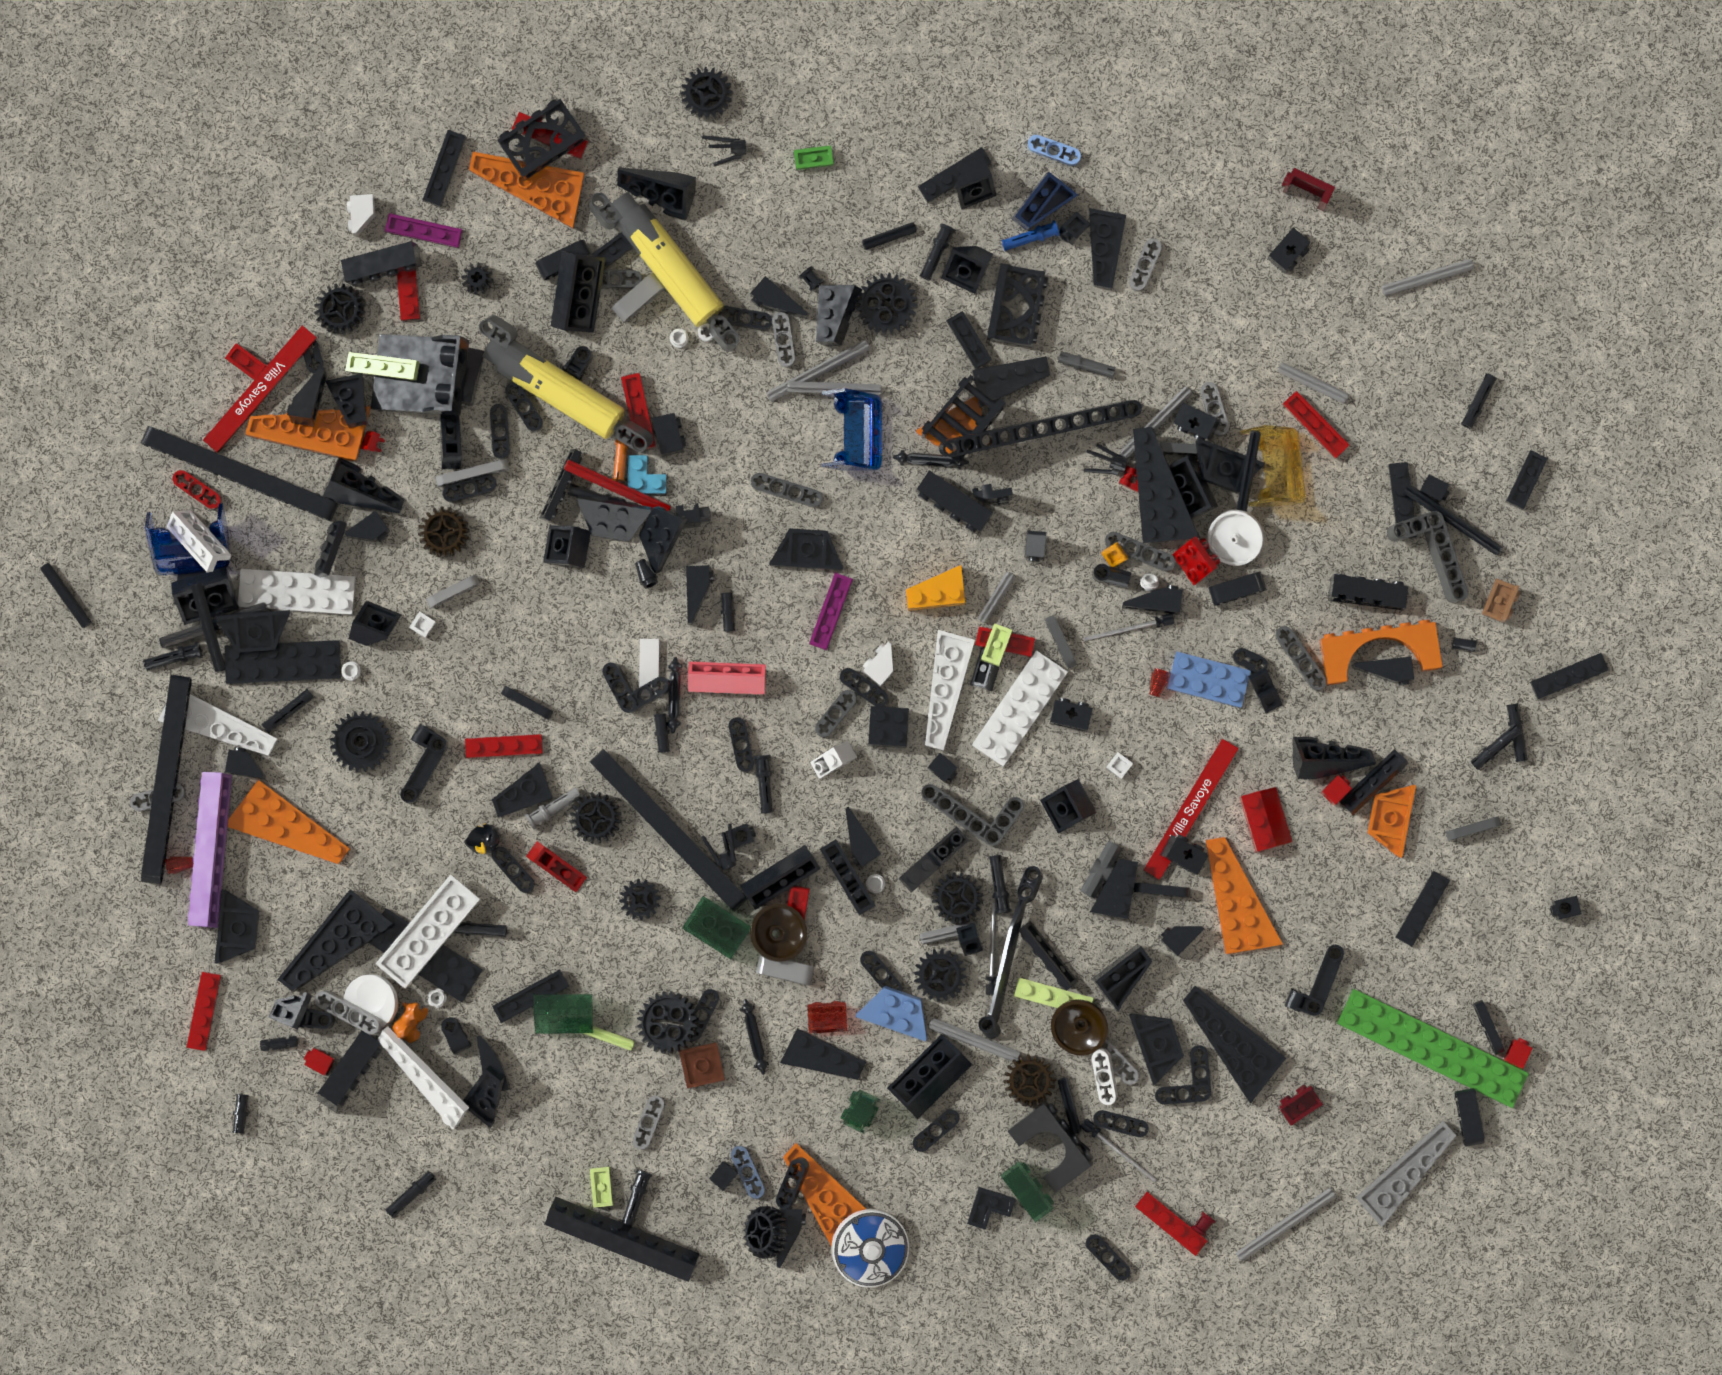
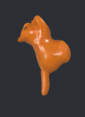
[391,1002,428,1043]

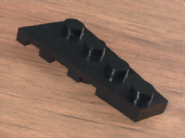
[972,356,1050,408]
[780,1028,866,1080]

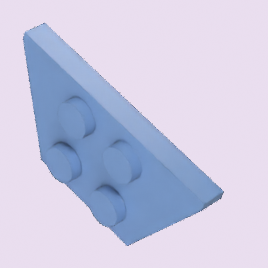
[855,986,927,1042]

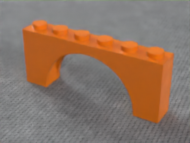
[1319,619,1442,685]

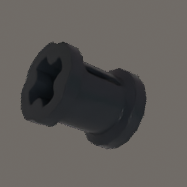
[799,266,824,292]

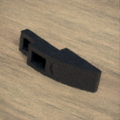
[899,826,969,893]

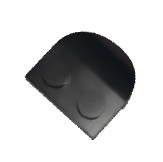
[972,483,1013,506]

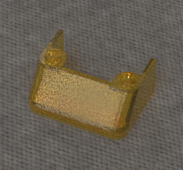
[1240,425,1306,507]

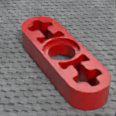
[172,470,222,510]

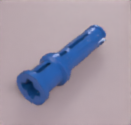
[1001,220,1060,252]

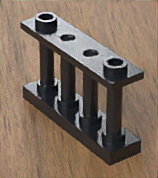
[922,374,1006,465]

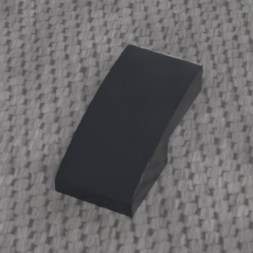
[1248,668,1283,713]

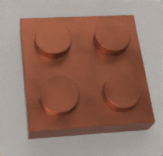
[679,1042,725,1089]

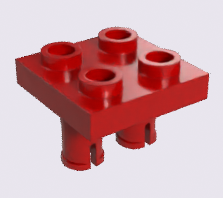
[1172,536,1220,586]

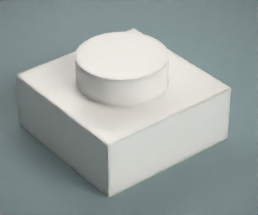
[409,611,436,638]
[1106,752,1133,779]

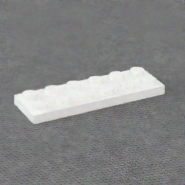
[238,569,356,615]
[971,650,1068,767]
[376,875,481,989]

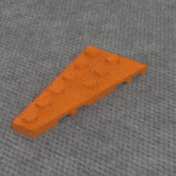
[245,406,371,462]

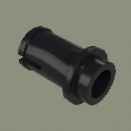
[1452,637,1477,653]

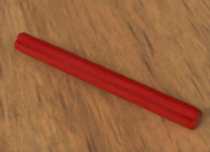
[564,460,671,511]

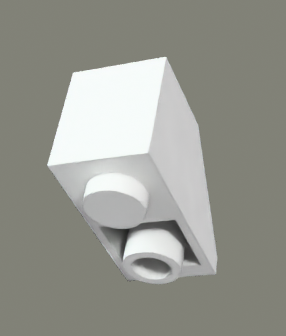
[347,194,376,237]
[863,642,893,687]
[810,741,857,779]

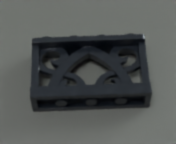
[497,98,587,181]
[987,263,1048,348]

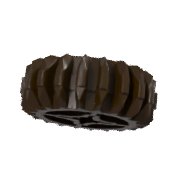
[418,506,470,558]
[1003,1054,1056,1107]

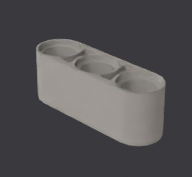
[612,273,665,323]
[756,955,814,986]

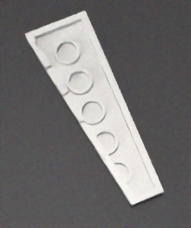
[925,630,975,751]
[158,694,278,756]
[377,1027,469,1129]

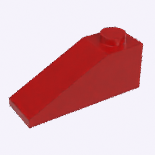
[526,841,587,893]

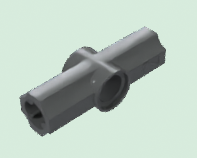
[1081,841,1123,899]

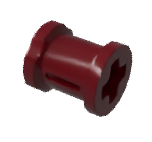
[1191,1211,1216,1237]

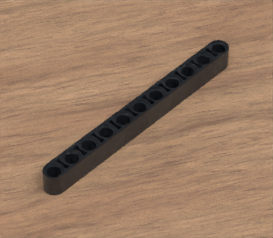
[939,400,1142,457]
[140,426,338,522]
[141,675,192,885]
[589,749,748,912]

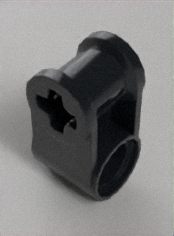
[562,346,593,381]
[299,1008,335,1029]
[441,1017,472,1055]

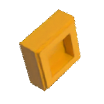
[1101,542,1128,568]

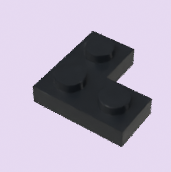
[967,1187,1016,1230]

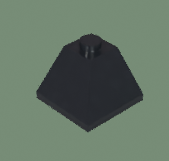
[955,157,997,210]
[941,246,993,294]
[348,600,401,646]

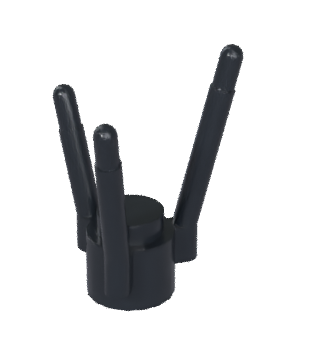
[702,135,746,166]
[1084,444,1128,476]
[701,824,737,870]

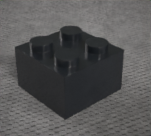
[868,706,909,748]

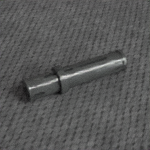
[1058,351,1116,378]

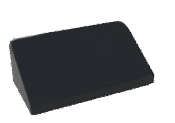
[970,648,1002,691]

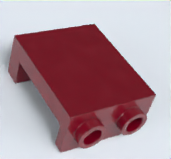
[1281,168,1335,212]

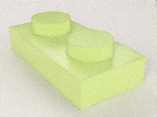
[981,623,1012,667]
[590,1167,613,1208]

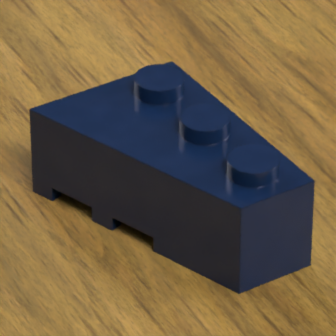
[1011,172,1078,230]

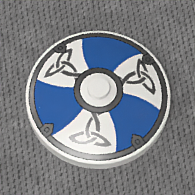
[831,1209,909,1287]

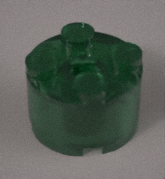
[840,1089,881,1134]

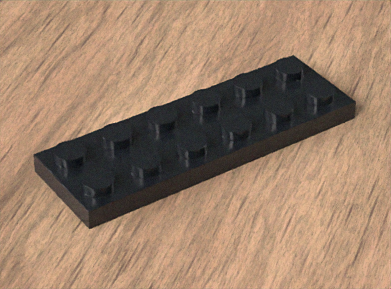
[225,640,341,684]
[368,908,483,1003]

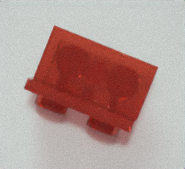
[807,1001,847,1034]

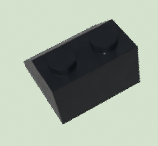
[543,525,591,568]
[1040,779,1097,834]

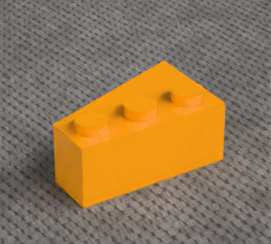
[906,565,965,611]

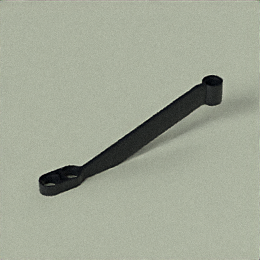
[978,866,1043,1039]

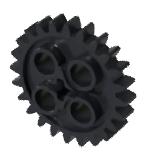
[856,273,918,335]
[637,991,699,1054]

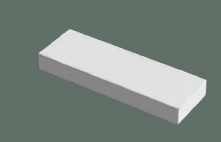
[639,639,659,697]

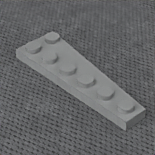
[1355,1121,1456,1227]

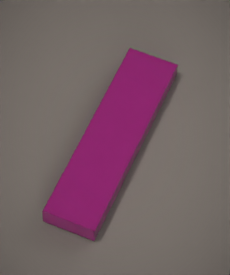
[385,213,463,248]
[809,572,853,651]

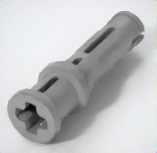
[525,787,582,829]

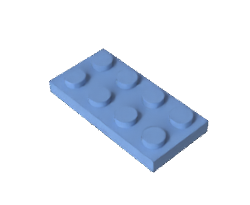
[1167,651,1251,708]

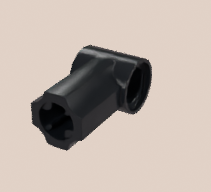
[1092,564,1131,588]

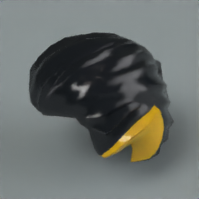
[464,823,500,854]

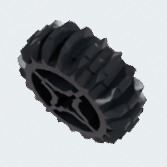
[314,284,366,335]
[570,792,622,844]
[932,872,984,924]
[743,1206,789,1259]

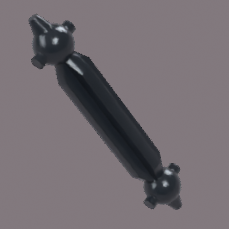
[893,450,969,469]
[666,657,683,733]
[740,999,769,1075]

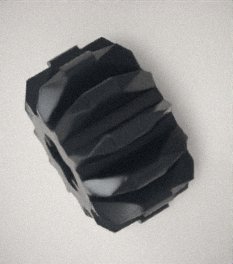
[461,262,494,295]

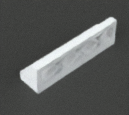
[167,510,231,572]

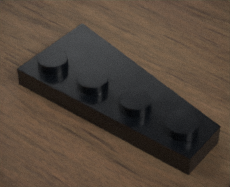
[1089,208,1126,290]

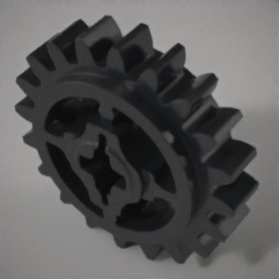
[680,67,733,120]
[913,948,967,1002]

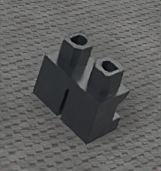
[675,503,711,529]

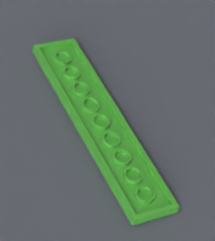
[1336,989,1529,1108]

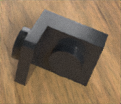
[1059,211,1090,245]

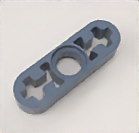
[731,1146,765,1199]

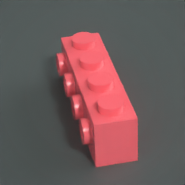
[688,662,766,695]

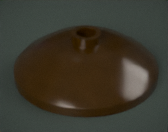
[750,904,807,962]
[1051,999,1108,1056]

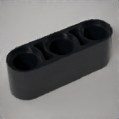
[535,239,592,281]
[1208,571,1267,606]
[1454,1088,1485,1147]

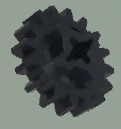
[619,879,661,921]

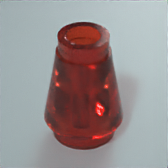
[1149,668,1170,697]
[165,856,194,875]

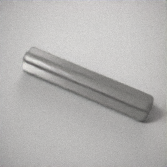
[978,572,1015,623]
[920,921,976,944]

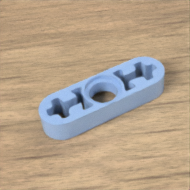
[1028,135,1081,166]

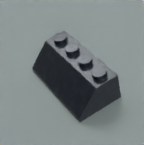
[550,251,606,333]
[887,1034,973,1119]

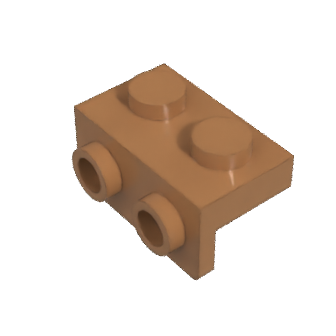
[1481,578,1520,623]

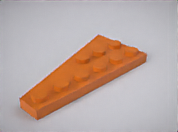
[469,151,585,229]
[227,780,350,864]
[1205,837,1283,954]
[783,1143,866,1246]

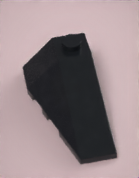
[617,167,696,220]
[323,458,405,514]
[1292,737,1376,780]

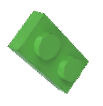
[794,145,834,170]

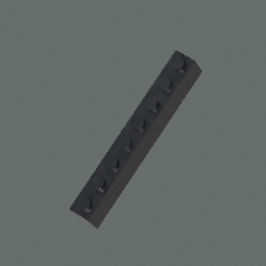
[544,1196,700,1282]

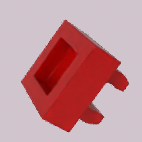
[360,431,385,452]

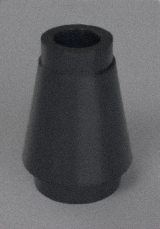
[635,559,658,589]

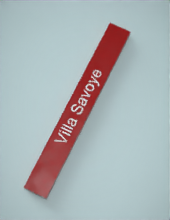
[203,325,317,453]
[1143,739,1239,880]

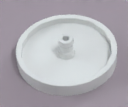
[1208,510,1264,566]
[343,974,398,1029]

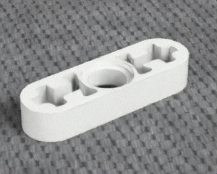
[1092,1048,1118,1105]

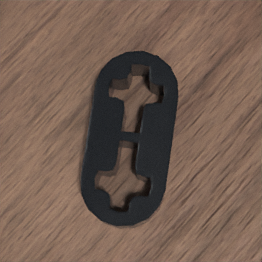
[303,341,324,374]
[1232,648,1268,673]

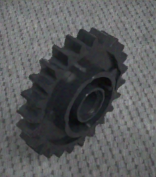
[329,711,392,773]

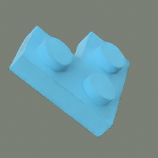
[628,455,666,494]

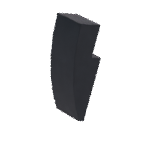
[476,1036,511,1091]

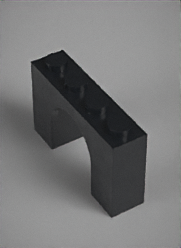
[1008,1101,1094,1193]

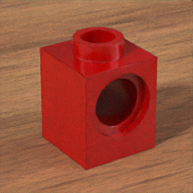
[1320,775,1352,806]
[1503,1038,1533,1069]
[304,1048,336,1076]

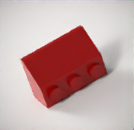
[1239,787,1293,853]

